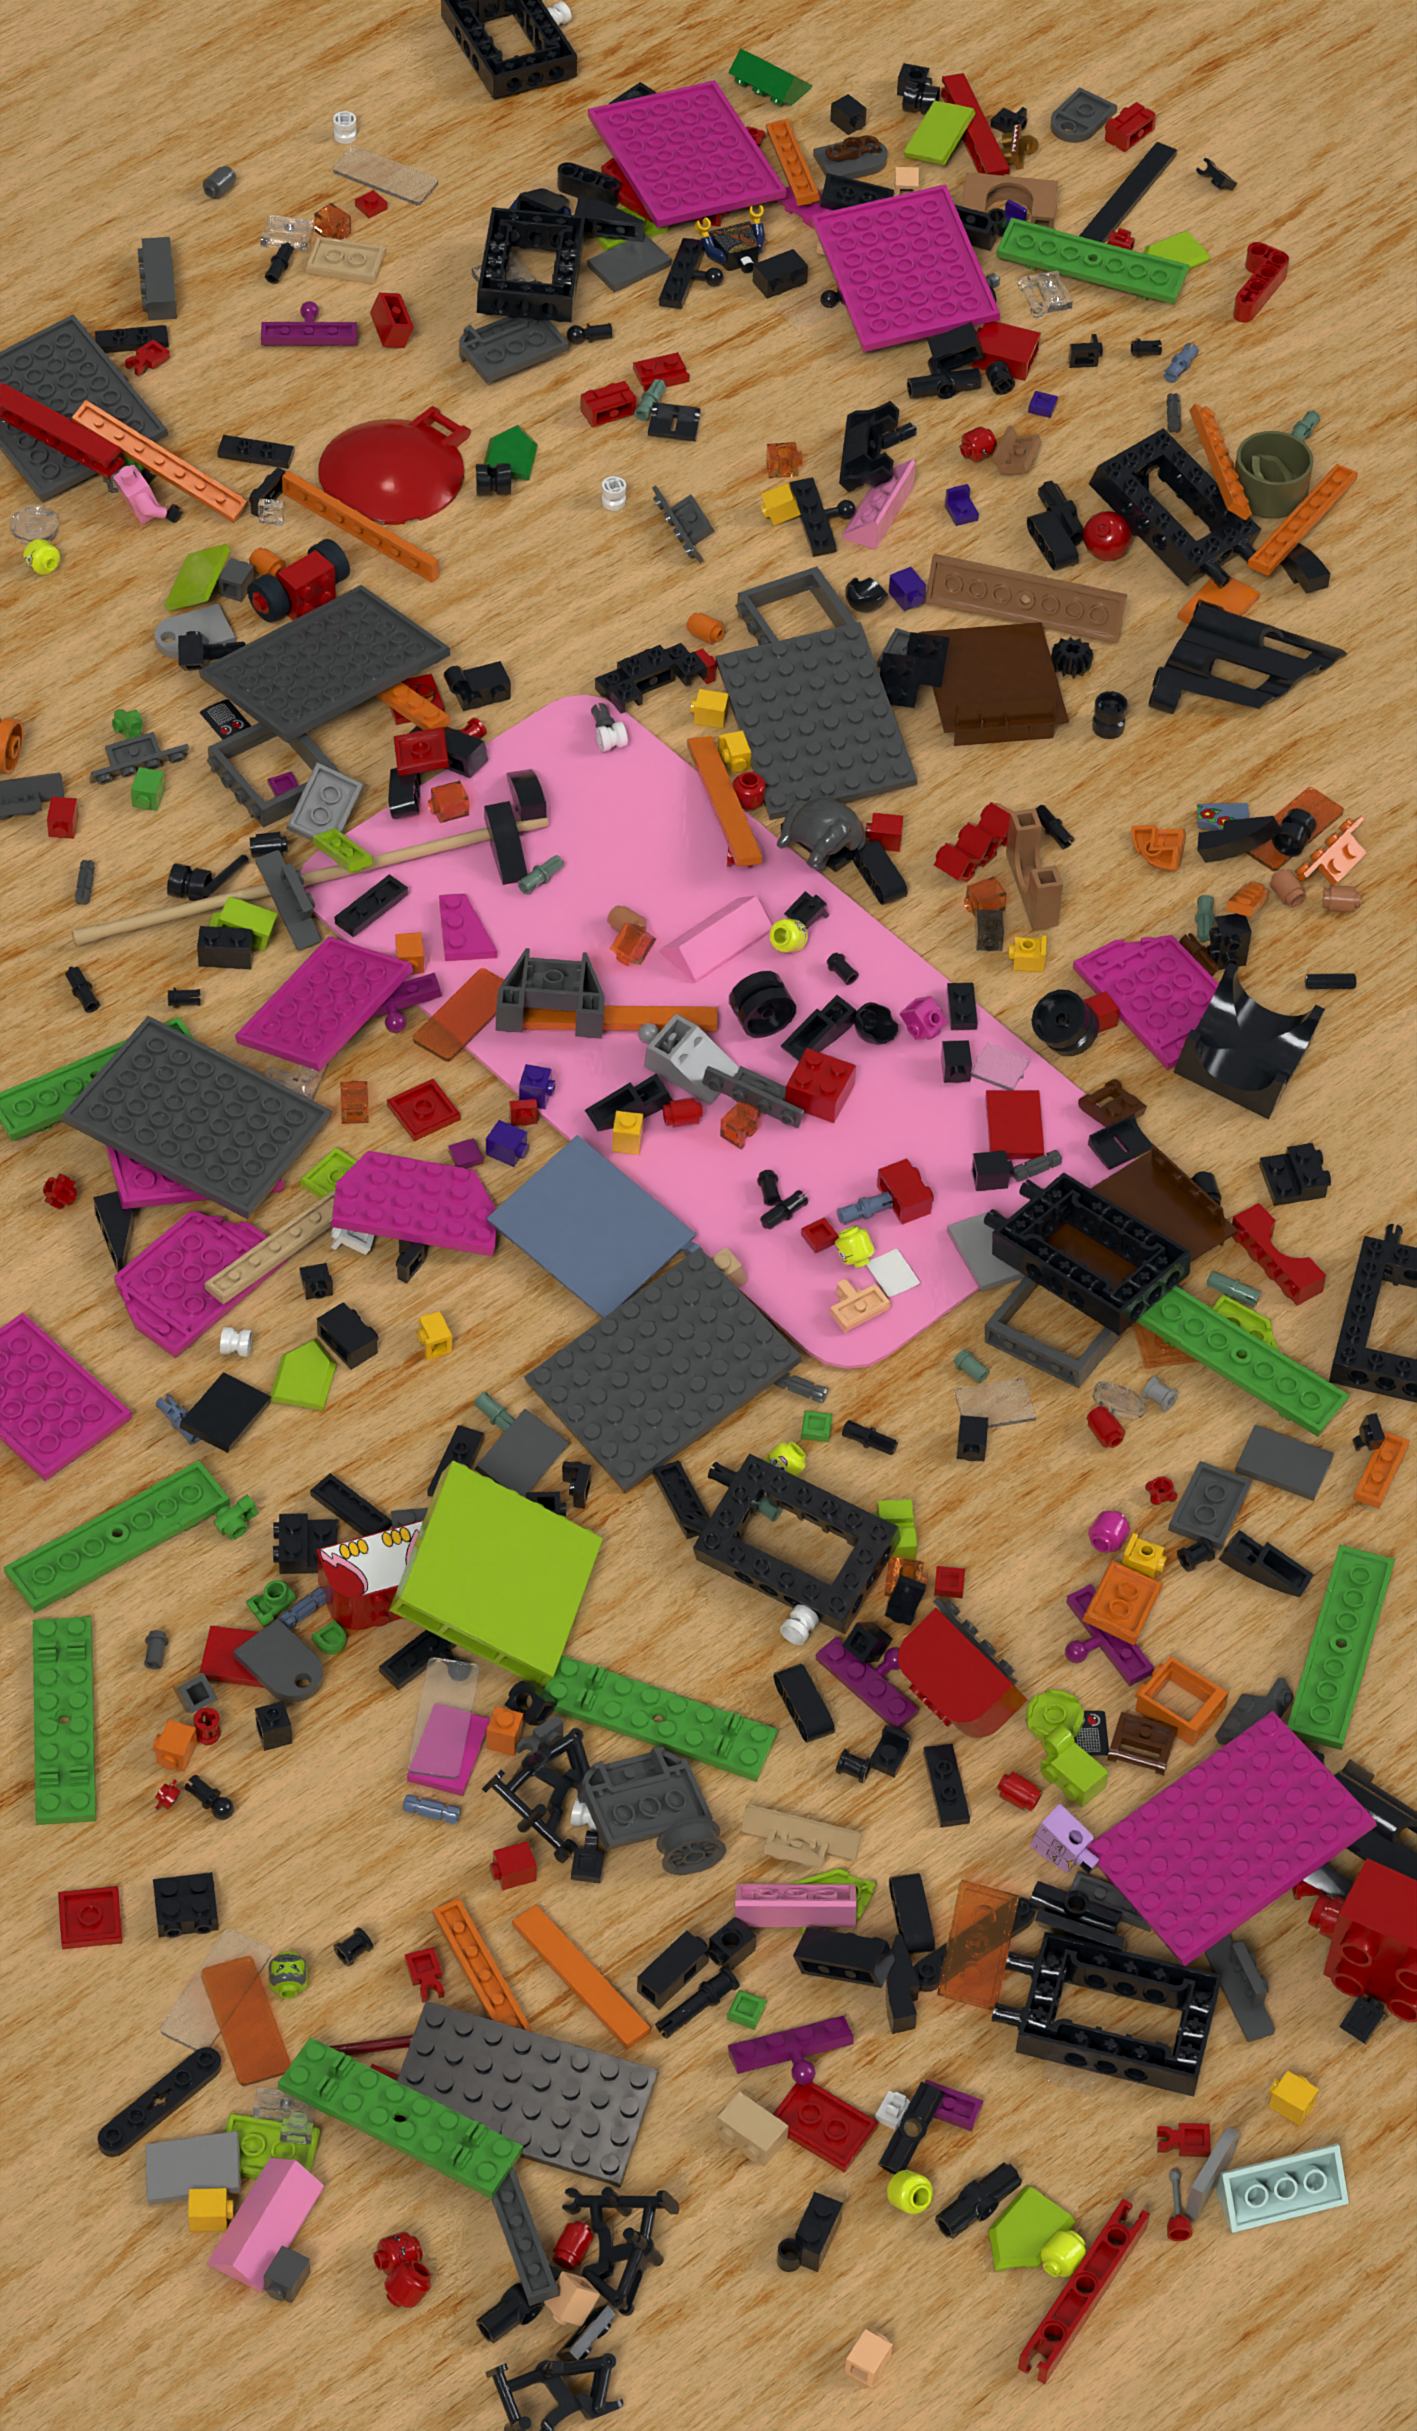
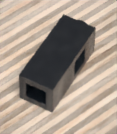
[637,1930,709,2010]

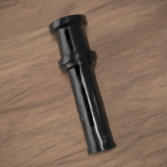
[655,1966,740,2039]

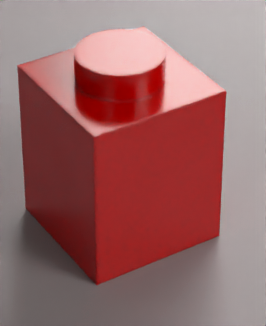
[47,797,79,839]
[865,813,904,852]
[1084,991,1120,1033]
[489,1841,537,1891]

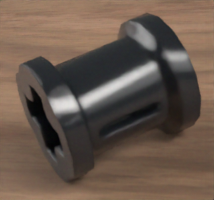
[1177,1537,1215,1572]
[836,1748,873,1783]
[333,1927,374,1967]

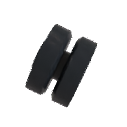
[729,971,796,1038]
[1031,989,1100,1057]

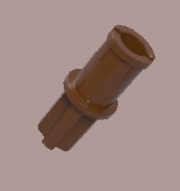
[1179,933,1219,976]

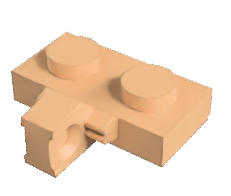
[829,1278,891,1333]

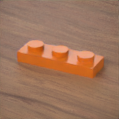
[1353,1431,1410,1509]

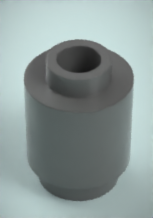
[203,166,236,199]

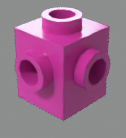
[899,996,947,1040]

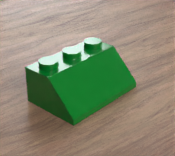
[728,48,813,106]

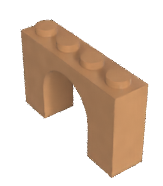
[962,172,1058,229]
[1006,808,1063,930]

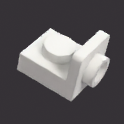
[330,1227,375,1255]

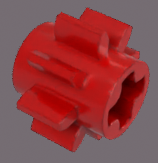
[1107,228,1135,250]
[43,1173,77,1210]

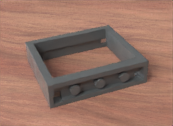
[735,566,856,646]
[207,722,341,827]
[985,1276,1127,1389]

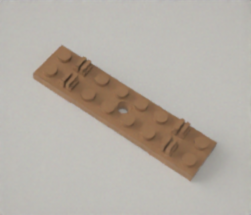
[925,554,1128,644]

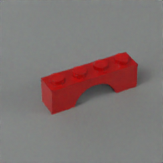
[1232,1203,1326,1306]

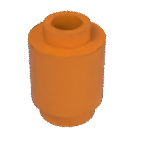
[249,548,286,579]
[686,613,725,645]

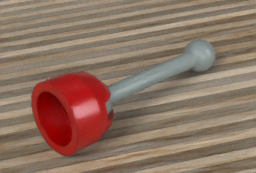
[1167,2170,1192,2241]

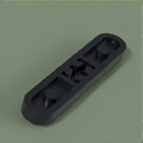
[914,1897,1035,1992]
[97,2047,222,2157]

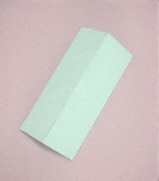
[1216,2143,1349,2233]

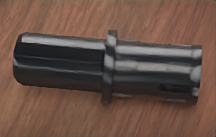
[265,242,294,284]
[1035,805,1074,849]
[65,966,100,1013]
[760,1190,808,1230]
[842,1420,898,1455]

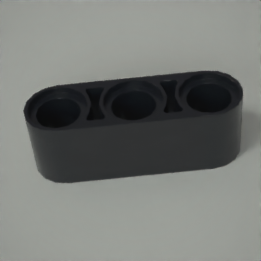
[557,162,620,207]
[1027,510,1079,570]
[388,768,421,819]
[851,840,908,905]
[773,1663,835,1743]
[889,1873,935,1954]

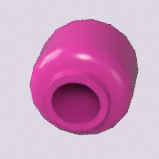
[1088,1511,1130,1553]

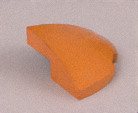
[1131,825,1186,871]

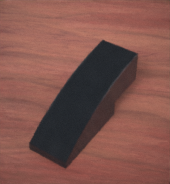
[1280,543,1331,594]
[506,769,547,821]
[484,801,527,885]
[1197,816,1281,863]
[781,995,857,1062]
[585,1074,673,1131]
[1218,1530,1314,1597]
[886,1934,920,2034]

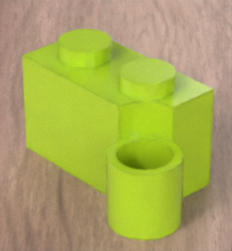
[207,896,278,952]
[1040,1725,1109,1807]

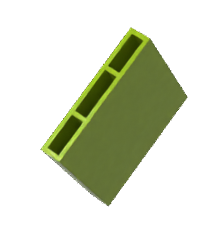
[389,1461,603,1688]

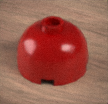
[1083,511,1133,562]

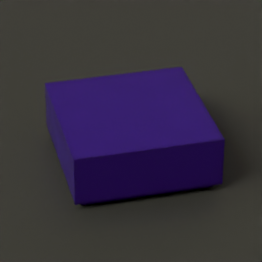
[1028,391,1058,418]

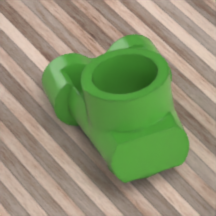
[112,709,143,740]
[213,1494,259,1540]
[246,1580,297,1627]

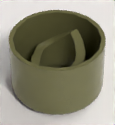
[1235,431,1313,518]

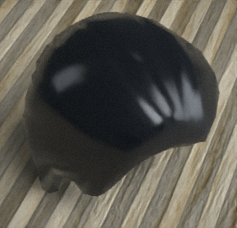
[845,577,888,613]
[854,1002,898,1045]

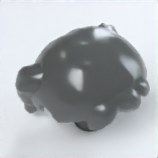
[776,798,866,871]

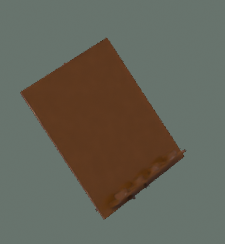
[919,622,1069,746]
[1045,1144,1238,1292]

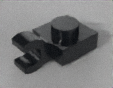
[1196,158,1237,191]
[1352,1413,1385,1451]
[571,1830,604,1883]

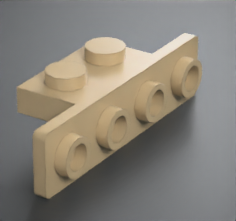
[741,1804,861,1868]

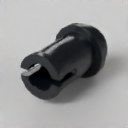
[1131,338,1162,357]
[826,952,859,985]
[168,987,200,1008]
[757,1170,781,1206]

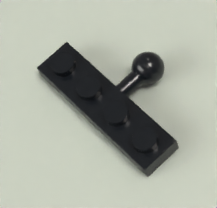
[659,238,723,309]
[789,477,856,557]
[379,1630,471,1691]

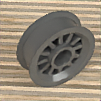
[656,1819,726,1875]

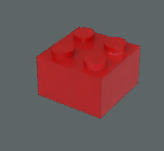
[785,1048,856,1123]

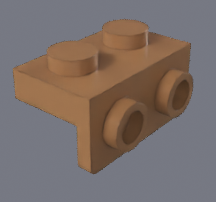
[993,426,1042,475]

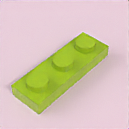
[312,828,373,873]

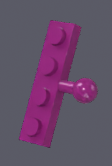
[261,301,357,346]
[369,972,442,1033]
[1065,1584,1154,1687]
[816,1636,918,1729]
[728,2016,854,2085]

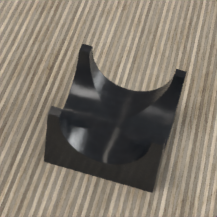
[1174,962,1325,1120]

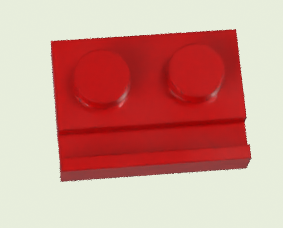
[633,352,690,392]

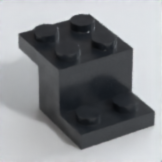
[880,632,950,708]

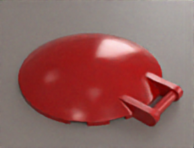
[318,406,471,525]

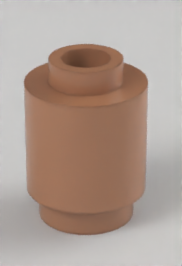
[1270,869,1306,908]
[1323,885,1361,913]
[607,905,647,941]

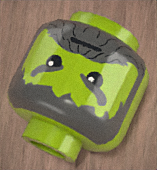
[268,1951,308,1999]

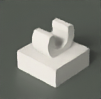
[875,2091,910,2130]

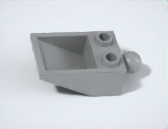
[638,1014,739,1105]

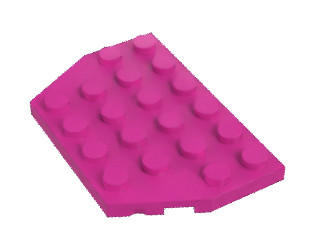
[1073,935,1219,1070]
[330,1151,496,1256]
[114,1211,290,1358]

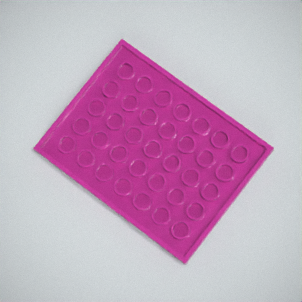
[588,80,786,228]
[811,184,1000,352]
[1088,1711,1377,1967]

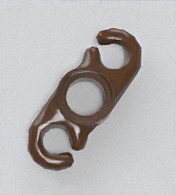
[825,135,880,161]

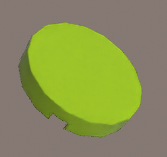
[1026,1689,1084,1740]

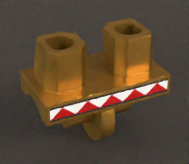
[1001,124,1039,169]

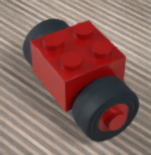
[247,539,350,622]

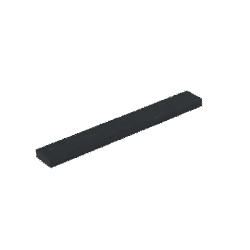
[1079,142,1177,261]

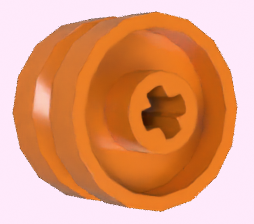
[0,717,24,774]

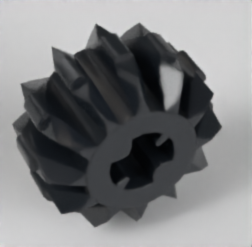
[1051,636,1093,678]

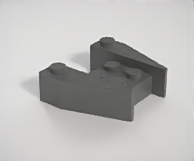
[495,948,605,1038]

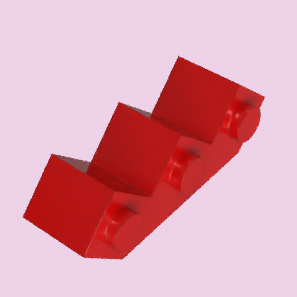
[934,802,1013,882]

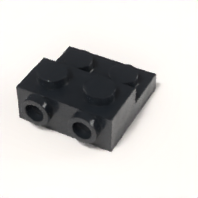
[1259,1143,1331,1206]
[273,1513,337,1574]
[153,1872,219,1938]

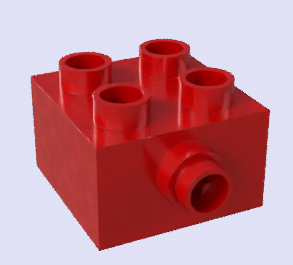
[1308,1858,1417,2023]

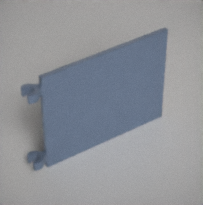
[486,1135,703,1319]

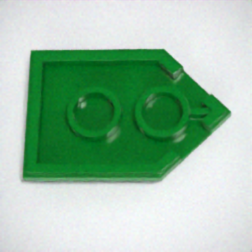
[483,425,538,480]

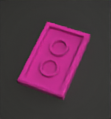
[407,1704,490,1796]

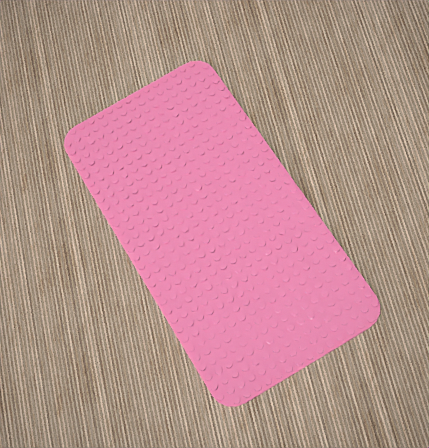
[301,695,1136,1369]

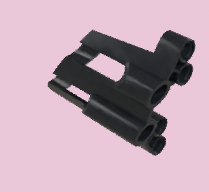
[1148,599,1347,714]
[1303,1759,1417,1899]

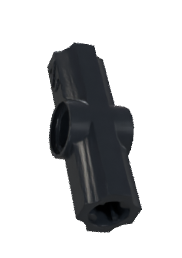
[907,367,981,399]
[1038,480,1084,546]
[1029,1881,1122,1934]
[878,2082,944,2175]
[935,2162,1022,2239]
[476,2264,561,2344]

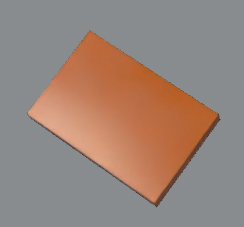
[1178,577,1260,624]
[1082,1560,1163,1645]

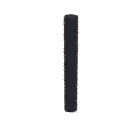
[201,855,249,897]

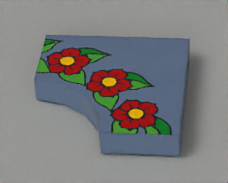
[1197,803,1249,831]

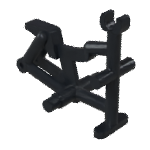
[482,1728,590,1863]
[562,2187,679,2316]
[485,2353,623,2431]

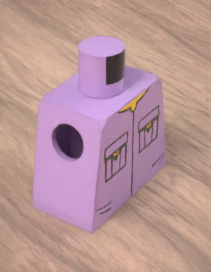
[1030,1803,1100,1874]

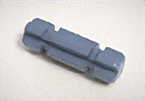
[278,1587,326,1629]
[403,1794,461,1824]

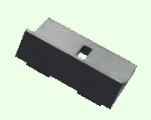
[648,402,700,441]
[1088,1114,1153,1170]

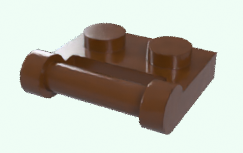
[1078,1079,1147,1127]
[1107,1712,1178,1776]

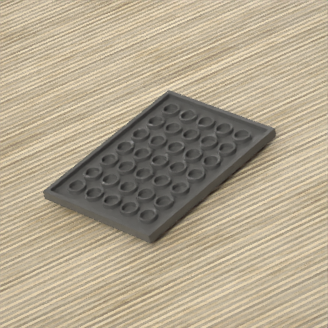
[0,314,168,502]
[199,585,450,743]
[716,622,917,820]
[61,1016,332,1219]
[524,1247,802,1493]

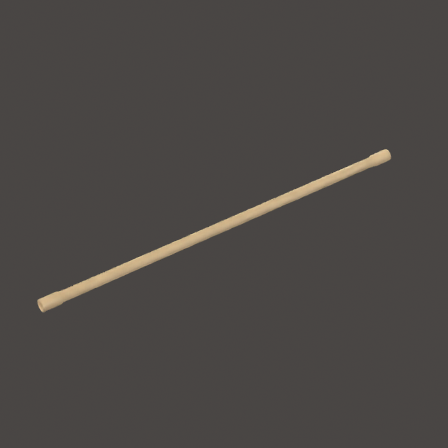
[72,815,549,946]

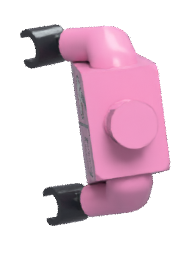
[113,465,183,525]

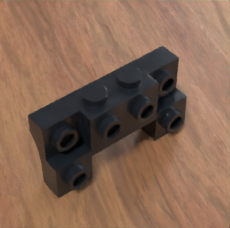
[839,401,900,492]
[595,643,707,714]

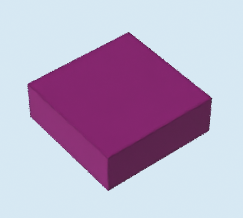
[267,772,299,797]
[448,1138,483,1169]

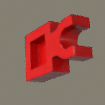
[125,339,170,376]
[404,1947,444,2003]
[1156,2123,1211,2157]

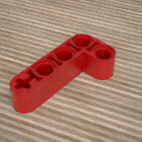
[1233,242,1289,323]

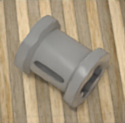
[1142,1376,1179,1412]

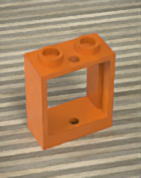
[1135,1656,1229,1747]

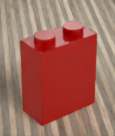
[971,321,1041,381]

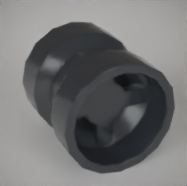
[985,361,1015,395]

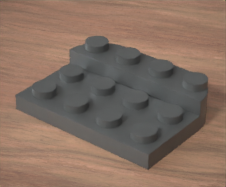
[459,317,569,384]
[577,1747,713,1851]

